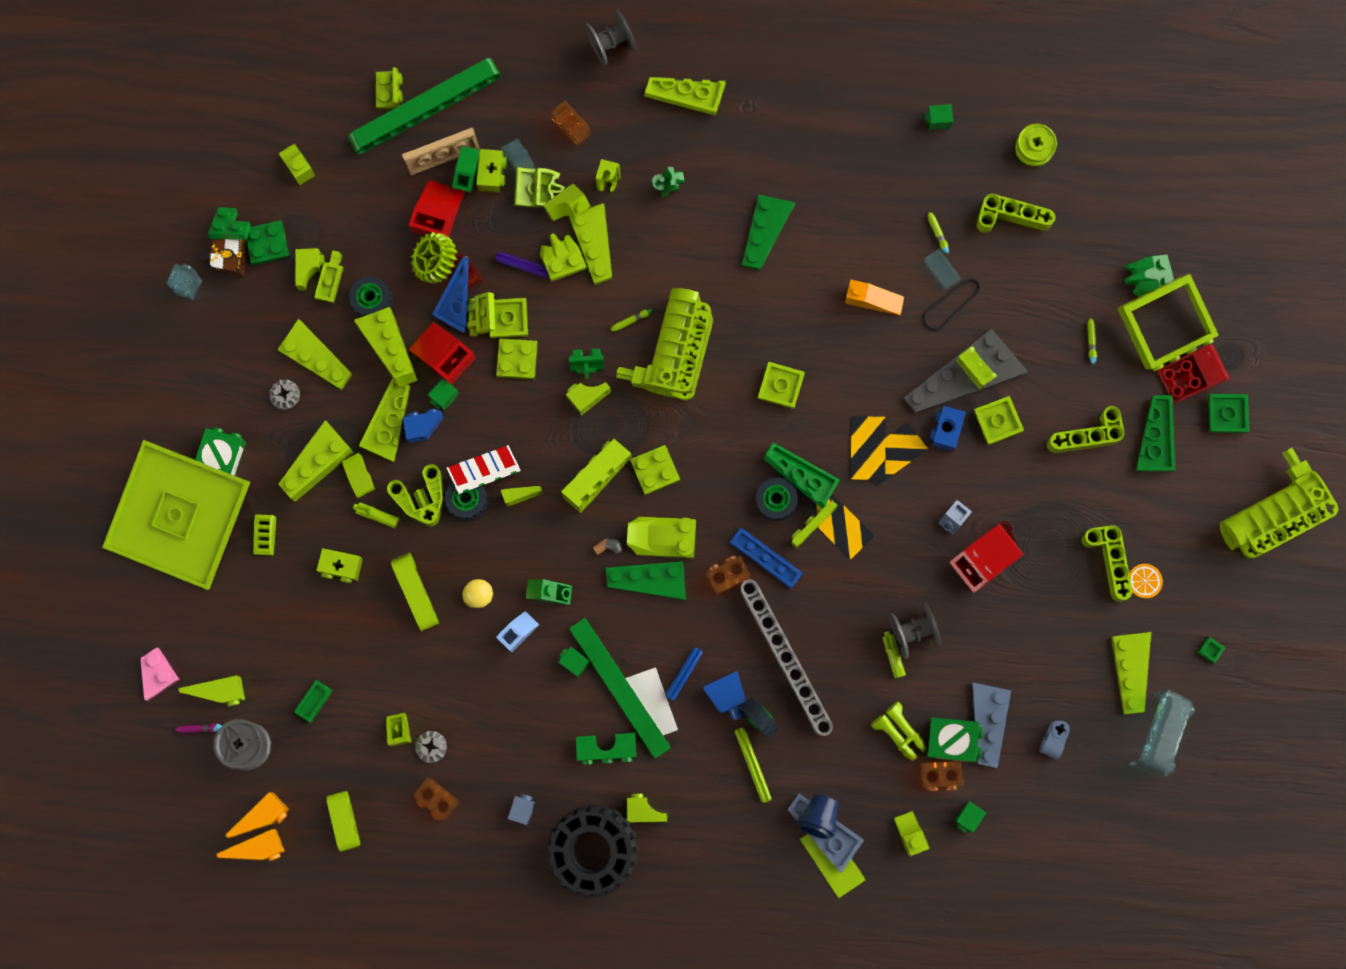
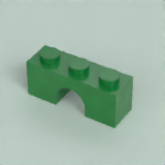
[576,733,637,765]

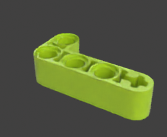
[976,194,1055,233]
[1047,406,1124,453]
[1081,525,1132,602]
[391,552,439,631]

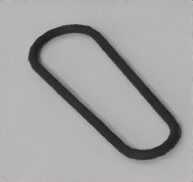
[923,278,981,330]

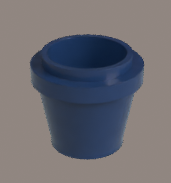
[797,794,839,840]

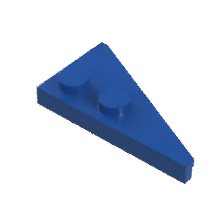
[432,257,469,333]

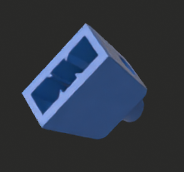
[703,671,746,721]

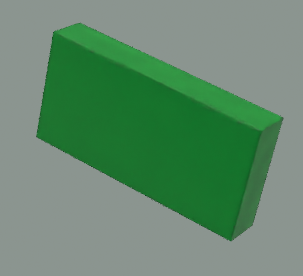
[294,680,333,723]

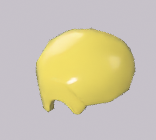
[462,579,493,608]

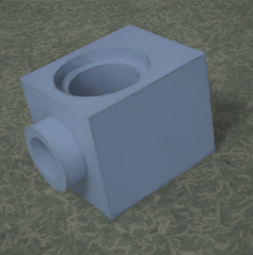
[508,794,535,825]

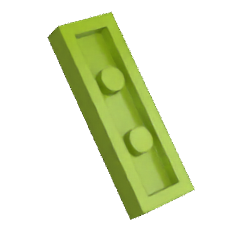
[791,500,838,549]

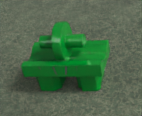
[651,167,684,197]
[569,349,604,379]

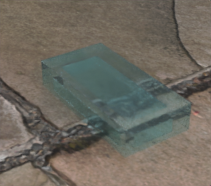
[923,249,961,290]

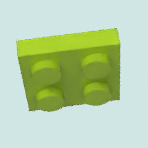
[490,298,528,339]
[496,339,538,380]
[758,362,805,409]
[973,396,1024,445]
[630,445,680,495]

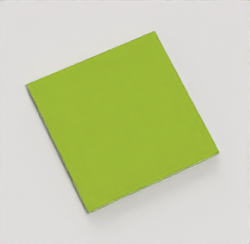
[102,440,250,590]

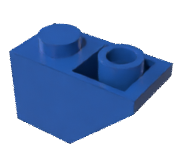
[403,409,443,443]

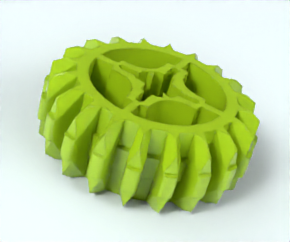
[410,232,457,284]

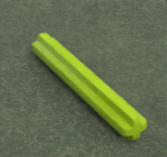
[735,727,771,803]

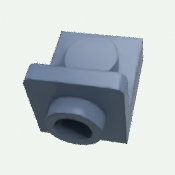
[939,500,972,535]

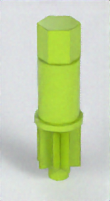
[353,502,399,529]
[882,631,906,678]

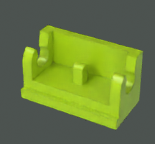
[596,159,621,192]
[956,346,997,390]

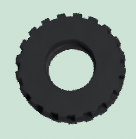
[546,804,639,898]

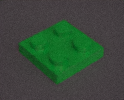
[247,221,290,265]
[1208,394,1249,433]

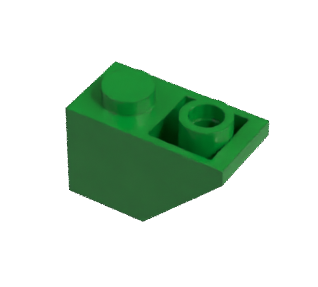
[452,146,480,192]
[526,579,572,605]

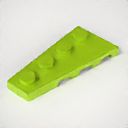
[645,77,726,116]
[569,203,612,285]
[278,319,352,390]
[359,378,411,462]
[1111,632,1151,715]

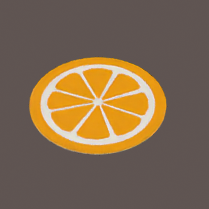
[1129,564,1163,598]

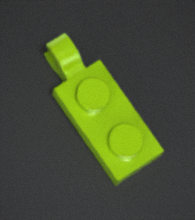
[314,251,343,303]

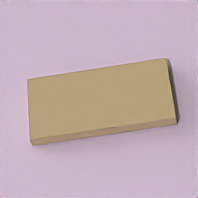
[402,128,480,175]

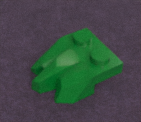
[1124,255,1177,297]

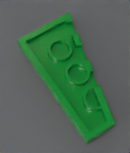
[1135,395,1175,472]
[764,442,840,509]

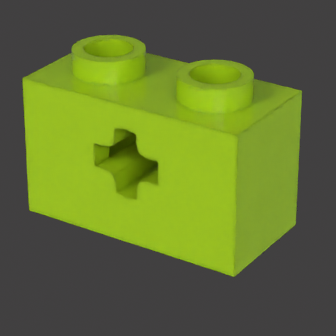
[476,149,507,192]
[317,548,363,583]

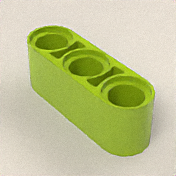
[327,791,360,852]

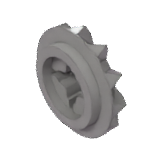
[269,379,300,410]
[415,731,447,763]

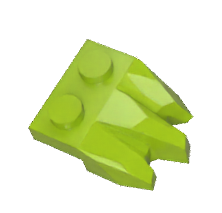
[514,167,565,208]
[540,233,586,282]

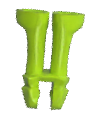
[871,701,927,761]

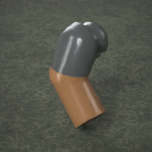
[593,538,622,555]

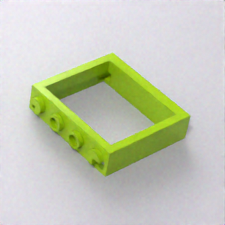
[1117,274,1219,371]

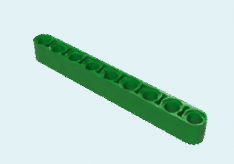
[348,58,501,154]

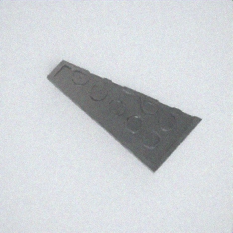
[904,329,1028,414]

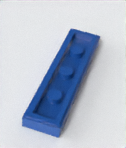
[729,528,803,589]

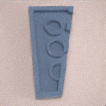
[972,683,1011,768]
[787,794,864,873]

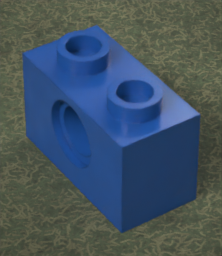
[930,406,966,452]

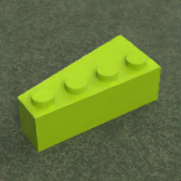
[354,307,417,387]
[279,420,354,502]
[561,439,632,513]

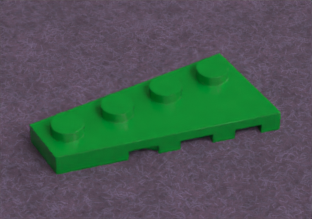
[742,195,795,271]
[606,561,686,600]

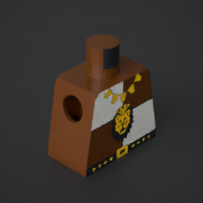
[201,239,247,277]

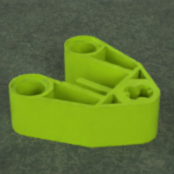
[387,464,445,527]

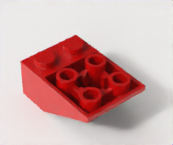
[409,180,465,237]
[408,322,476,385]
[1157,344,1230,404]
[950,524,1024,593]

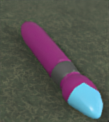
[175,723,222,733]

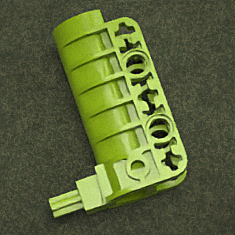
[616,288,713,400]
[1219,448,1338,559]

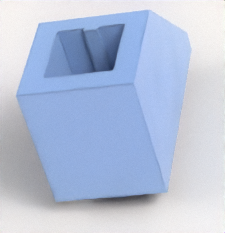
[496,611,539,652]

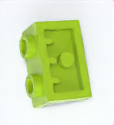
[376,68,403,110]

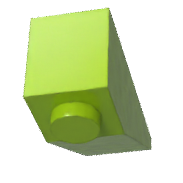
[179,676,245,706]

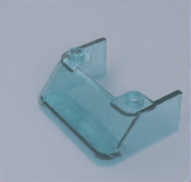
[1129,689,1195,777]

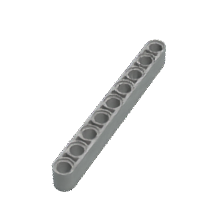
[740,579,833,737]

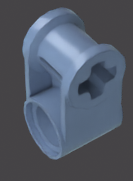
[1039,721,1070,760]

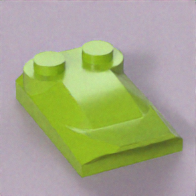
[627,517,696,558]

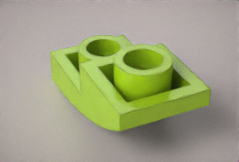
[342,453,375,498]

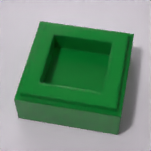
[1197,637,1225,664]

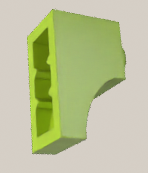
[279,144,315,185]
[543,184,591,221]
[295,249,325,291]
[566,382,611,415]
[627,794,667,822]
[893,811,929,856]

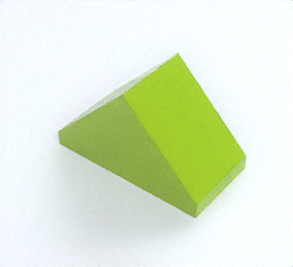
[386,713,412,747]

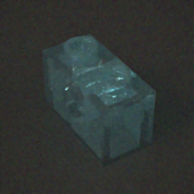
[166,263,202,301]

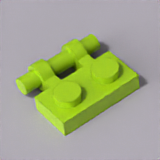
[467,292,495,337]

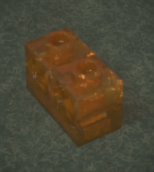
[551,101,591,146]
[706,555,751,596]
[919,761,963,791]
[413,777,461,821]

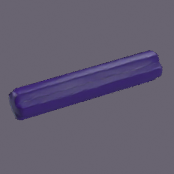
[495,252,548,278]

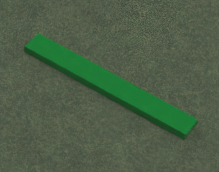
[569,618,671,759]

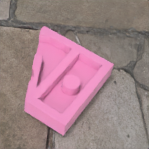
[141,648,179,701]

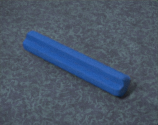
[666,647,703,700]

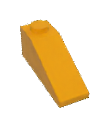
[845,280,904,316]
[226,792,289,838]
[217,829,284,862]

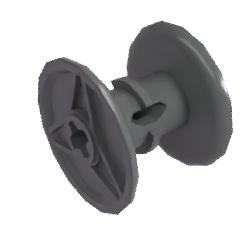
[585,9,637,66]
[889,601,942,659]
[214,719,271,770]

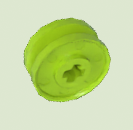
[1015,124,1057,167]

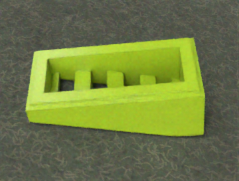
[501,486,543,507]
[254,514,277,555]

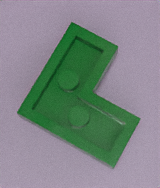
[208,207,251,240]

